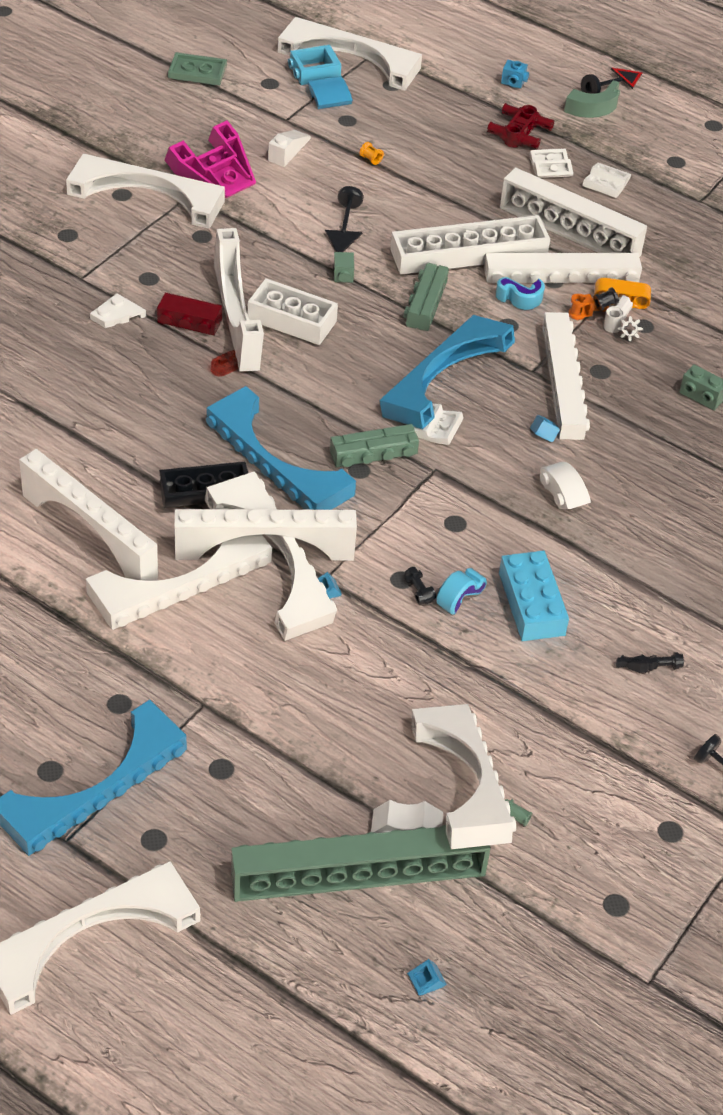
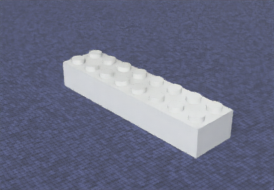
[500,167,647,257]
[390,215,550,275]

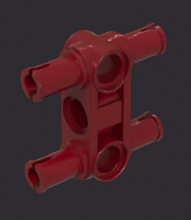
[487,103,555,150]

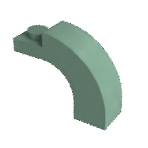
[564,80,620,118]

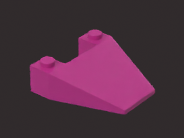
[164,120,256,198]

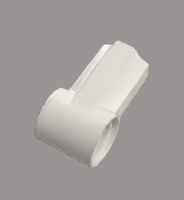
[603,295,633,333]

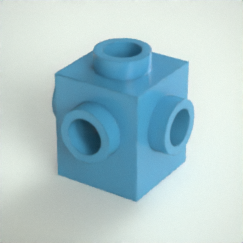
[501,60,529,88]

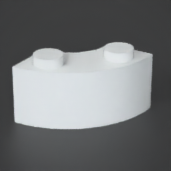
[540,461,591,509]
[371,800,443,833]

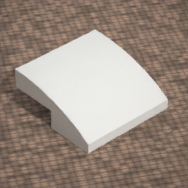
[529,149,573,178]
[582,163,631,198]
[414,403,463,445]

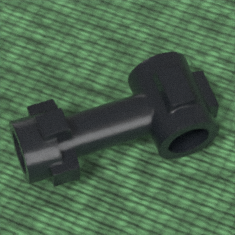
[405,567,437,605]

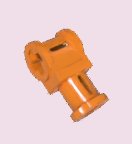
[568,294,609,320]

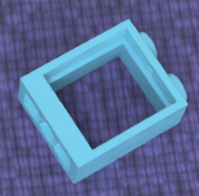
[288,45,341,85]

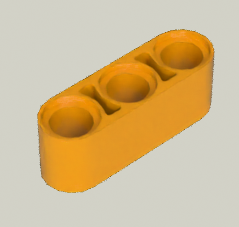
[594,278,651,309]

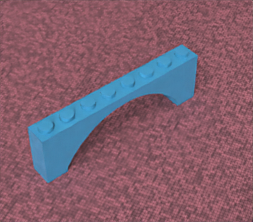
[379,315,515,429]
[206,386,356,510]
[0,700,187,856]

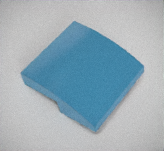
[307,76,353,109]

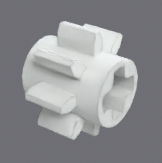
[618,316,643,342]

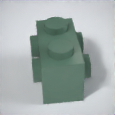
[679,364,723,411]

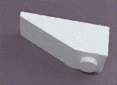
[268,130,311,167]

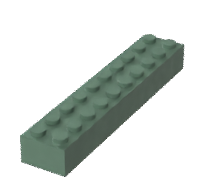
[231,825,491,902]

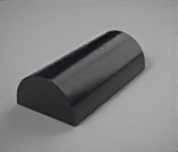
[159,461,248,508]

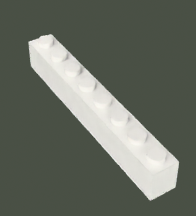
[484,253,642,283]
[542,312,590,440]

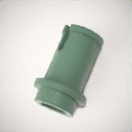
[505,799,533,826]

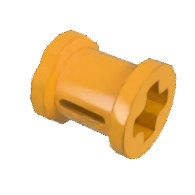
[359,142,384,165]

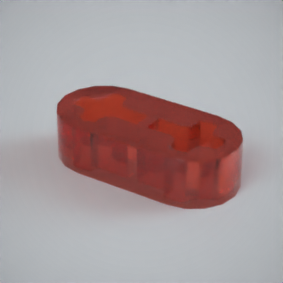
[211,350,239,377]

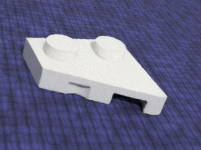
[90,294,146,328]

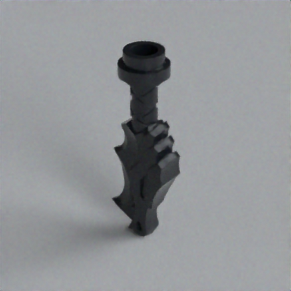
[616,652,684,673]

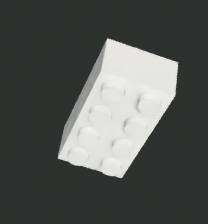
[248,279,338,345]

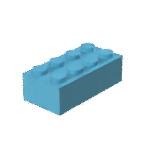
[499,550,569,641]

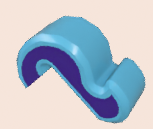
[495,277,545,310]
[436,568,487,615]

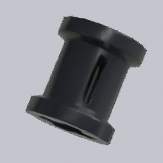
[593,287,619,311]

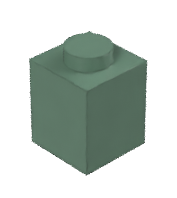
[333,252,354,283]

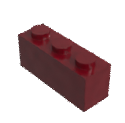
[157,292,222,336]

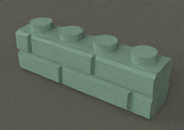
[404,263,449,331]
[330,424,419,467]

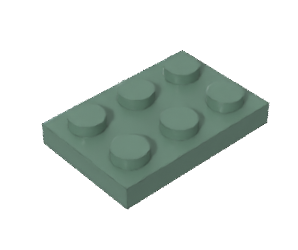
[168,52,227,85]

